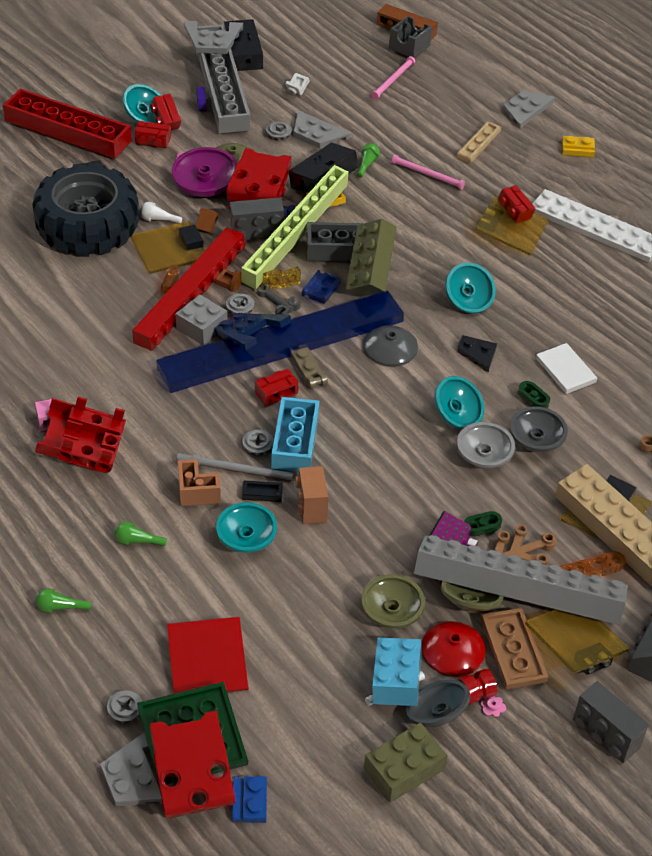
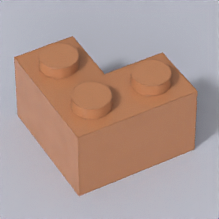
[178,459,221,506]
[295,466,329,524]

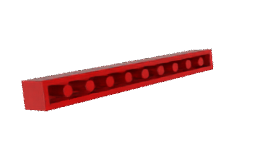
[132,227,246,351]

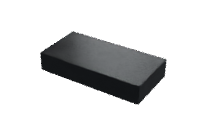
[242,480,283,502]

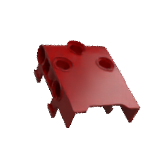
[227,148,292,209]
[35,396,126,473]
[150,711,235,819]

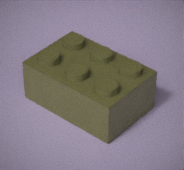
[364,722,448,803]

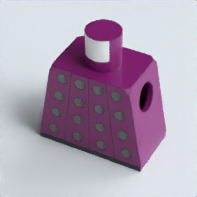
[429,511,478,546]

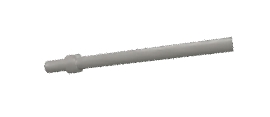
[177,453,293,481]

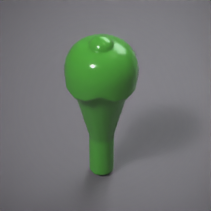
[357,143,380,177]
[114,521,167,546]
[35,588,91,613]

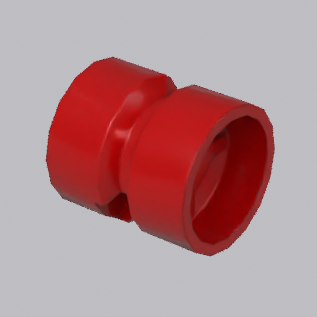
[457,669,497,705]

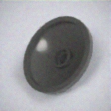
[363,325,418,367]
[510,407,568,452]
[406,679,470,727]

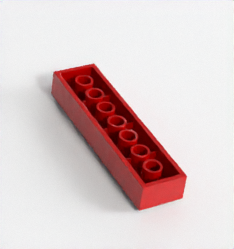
[3,88,132,159]

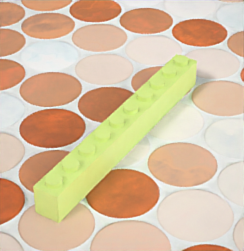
[241,165,348,289]

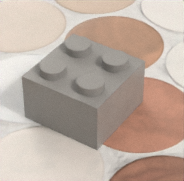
[176,295,227,346]

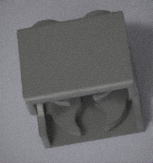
[389,16,432,58]

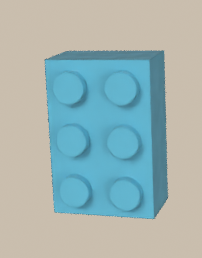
[372,638,421,706]

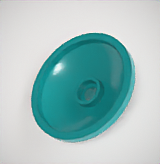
[122,84,161,123]
[445,262,496,314]
[434,376,485,429]
[216,502,277,553]

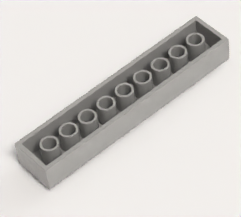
[197,24,250,134]
[414,535,628,625]

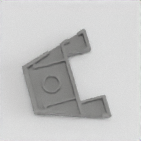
[184,21,243,54]
[100,733,177,806]

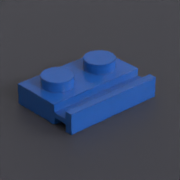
[232,776,267,823]

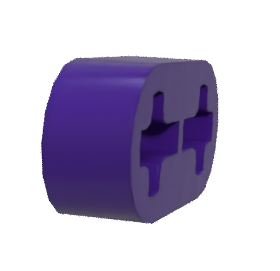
[196,87,207,111]

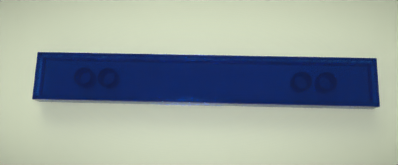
[156,290,404,393]

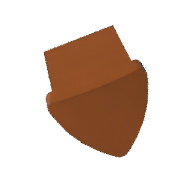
[196,208,219,234]
[216,269,242,292]

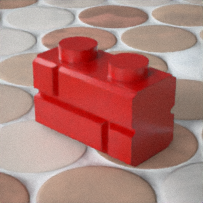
[150,94,182,130]
[135,121,171,148]
[497,185,536,224]
[255,369,299,407]

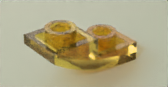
[263,266,301,289]

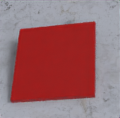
[167,617,249,694]

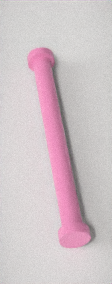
[371,56,415,100]
[391,155,465,190]

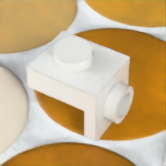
[285,73,310,96]

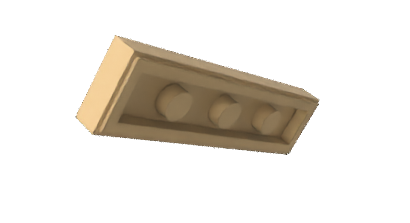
[456,121,501,164]

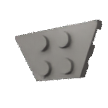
[503,91,555,129]
[294,111,350,148]

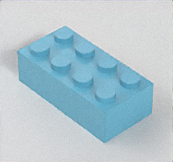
[271,397,320,472]

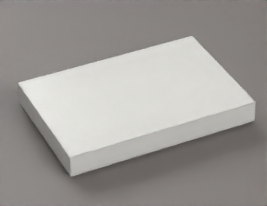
[536,343,597,394]

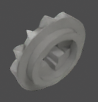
[266,122,292,140]
[226,294,254,315]
[242,430,273,455]
[107,691,142,724]

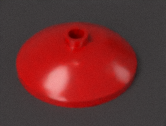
[421,621,486,677]

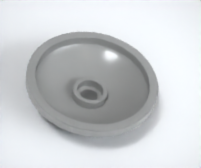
[457,422,515,468]

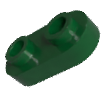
[518,381,550,408]
[464,511,502,537]

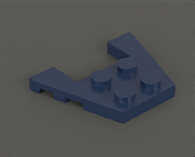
[215,313,291,350]

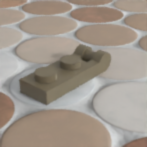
[291,347,328,389]

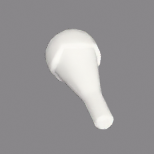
[139,202,183,224]

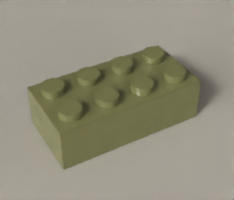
[346,219,397,297]

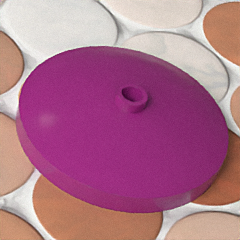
[172,147,237,197]

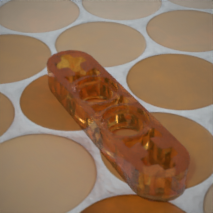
[559,551,625,577]

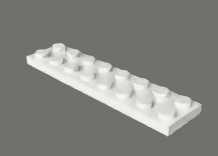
[532,189,652,263]

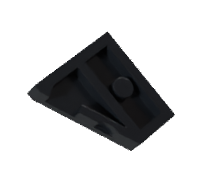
[457,335,497,372]

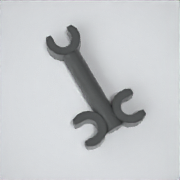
[257,283,301,315]

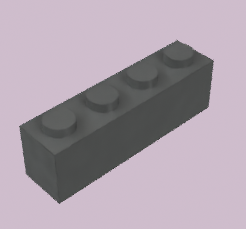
[627,613,652,682]

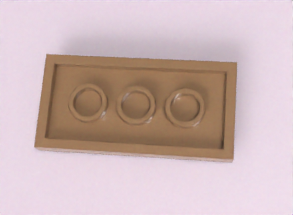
[481,608,549,690]

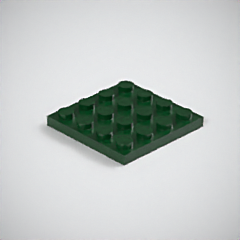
[137,682,249,785]

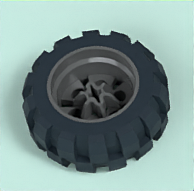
[32,163,139,257]

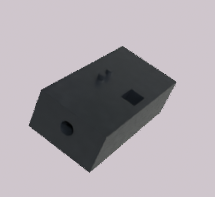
[224,19,263,71]
[289,142,358,193]

